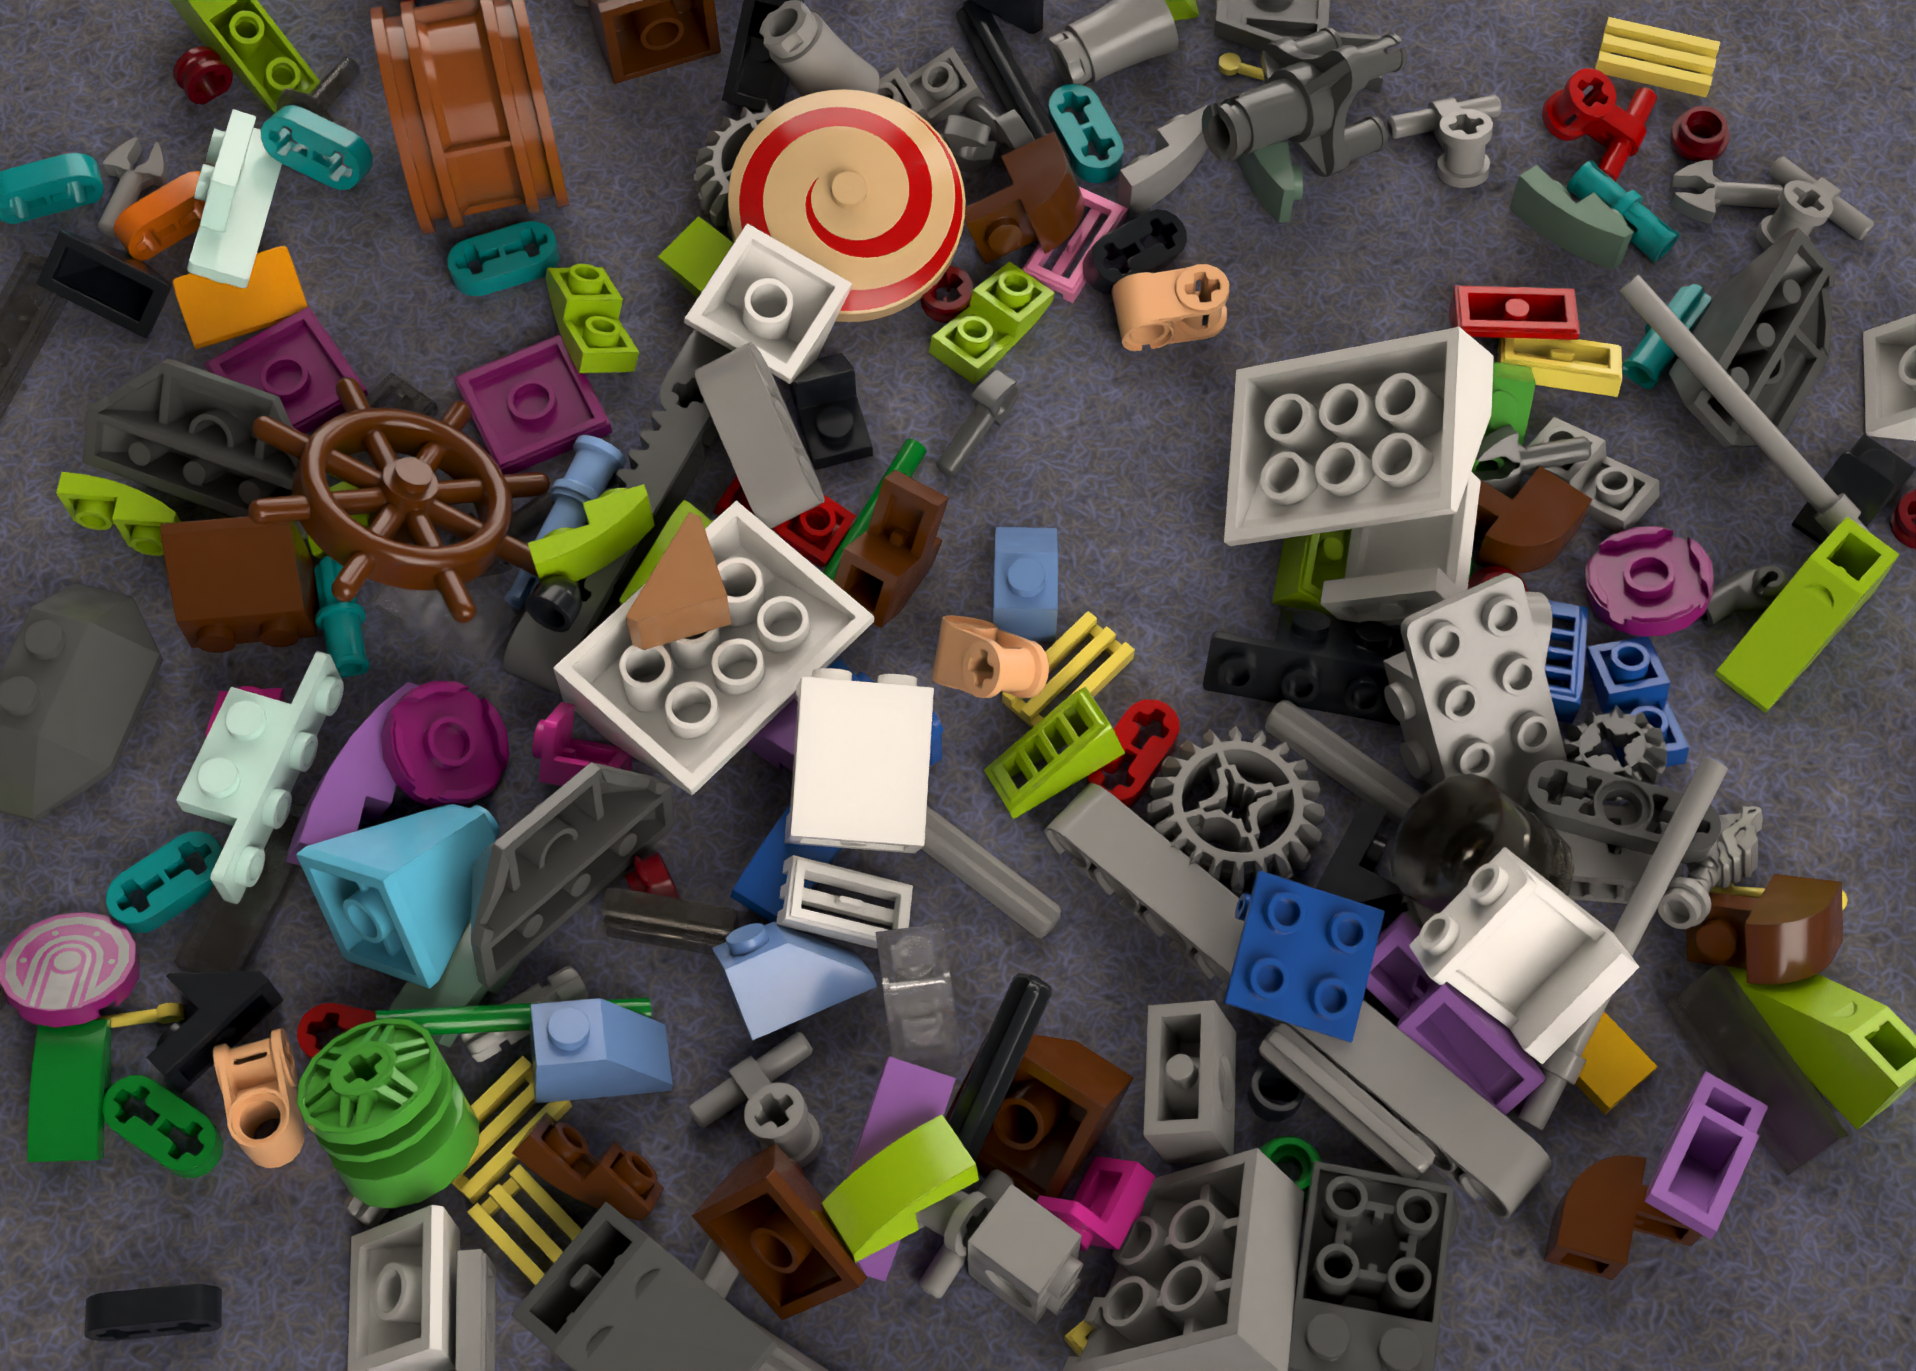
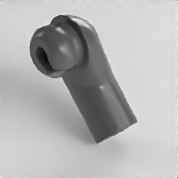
[1699,564,1788,627]

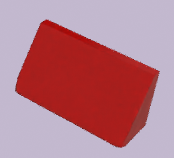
[1449,285,1580,340]

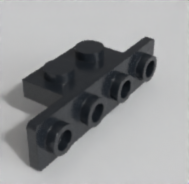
[1203,609,1404,726]

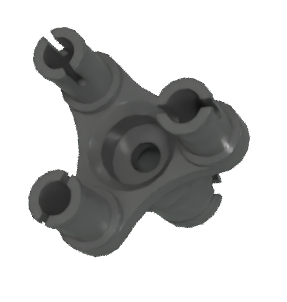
[1201,27,1407,177]

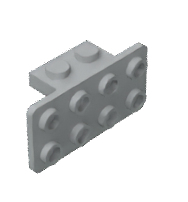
[1383,573,1567,850]

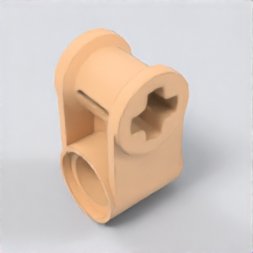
[1111,264,1229,351]
[932,615,1049,698]
[213,1028,304,1168]

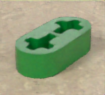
[102,1075,224,1178]

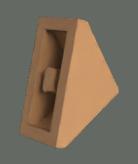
[625,512,732,650]

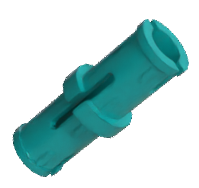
[1566,160,1680,263]

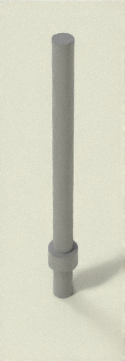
[1619,274,1873,535]
[1518,757,1728,1131]

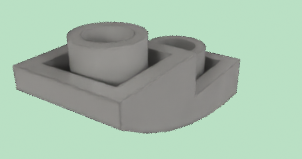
[876,46,985,125]
[1117,105,1208,219]
[1528,417,1660,533]

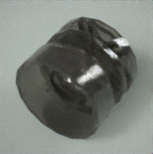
[1389,773,1575,915]

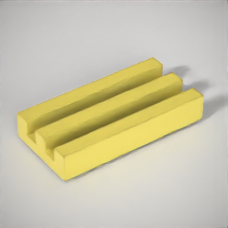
[1595,17,1720,97]
[1497,338,1622,397]
[1002,611,1135,728]
[451,1056,572,1204]
[467,1164,582,1286]

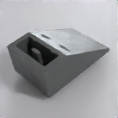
[1288,1161,1454,1371]
[511,1202,779,1371]

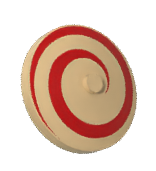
[728,89,966,322]

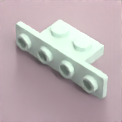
[187,109,282,288]
[176,651,344,904]

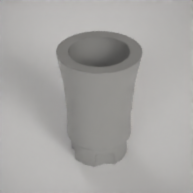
[759,0,879,97]
[1047,0,1179,85]

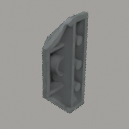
[1669,228,1836,447]
[82,358,308,540]
[0,583,163,822]
[471,762,675,989]

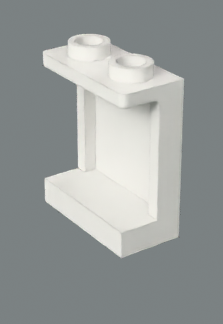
[1321,472,1481,626]
[785,668,934,853]
[1409,847,1639,1064]

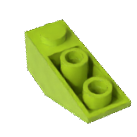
[169,0,323,114]
[1714,517,1900,714]
[1711,966,1916,1130]

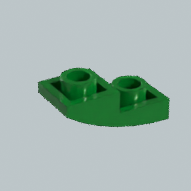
[27,1019,111,1162]

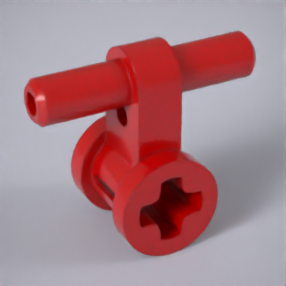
[1542,68,1657,182]

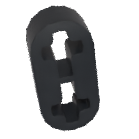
[1083,209,1187,295]
[84,1284,222,1342]

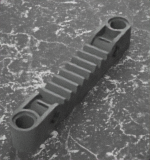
[504,329,732,697]

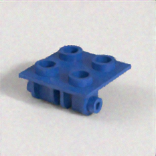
[1223,871,1385,1043]

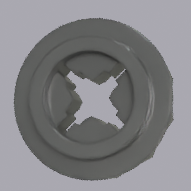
[1563,705,1667,801]

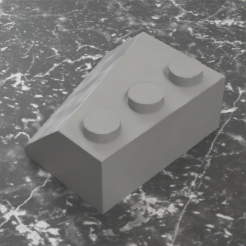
[1063,1148,1304,1371]

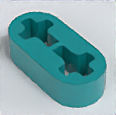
[1048,84,1124,183]
[261,105,373,190]
[0,153,104,224]
[447,221,560,296]
[106,831,223,933]

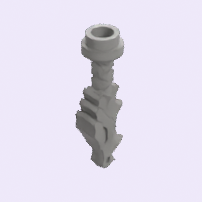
[1657,806,1763,929]

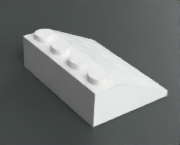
[1224,327,1494,546]
[553,500,874,795]

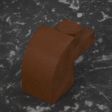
[964,131,1084,264]
[1474,466,1593,574]
[834,470,949,628]
[1686,874,1843,984]
[1544,1155,1702,1280]

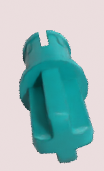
[1622,284,1712,389]
[314,556,370,679]

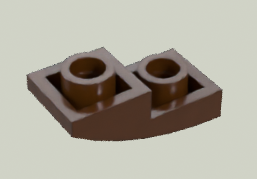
[512,1112,664,1221]

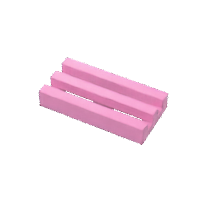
[1022,187,1128,303]

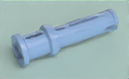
[504,435,627,610]

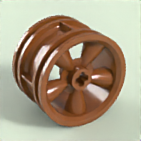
[370,0,569,235]

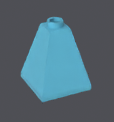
[296,804,500,989]

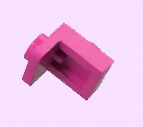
[532,702,633,786]
[1036,1156,1156,1252]

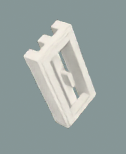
[776,855,913,952]

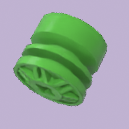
[296,1018,480,1209]

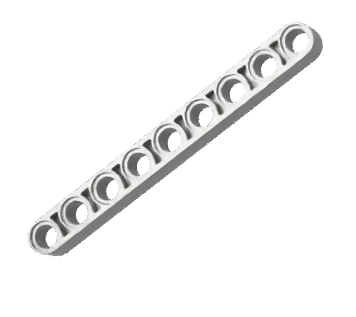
[1044,783,1552,1219]

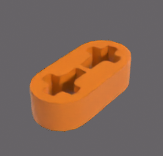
[113,171,205,261]

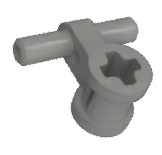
[1387,94,1502,188]
[1756,156,1874,250]
[689,1032,823,1168]
[916,1169,1014,1299]

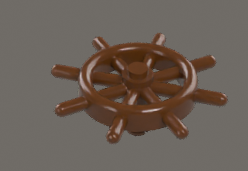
[248,377,550,623]

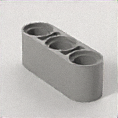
[695,342,825,529]

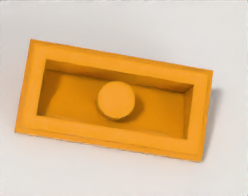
[172,246,308,349]

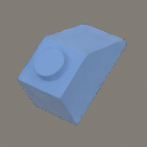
[993,527,1058,642]
[712,922,877,1040]
[530,998,673,1104]

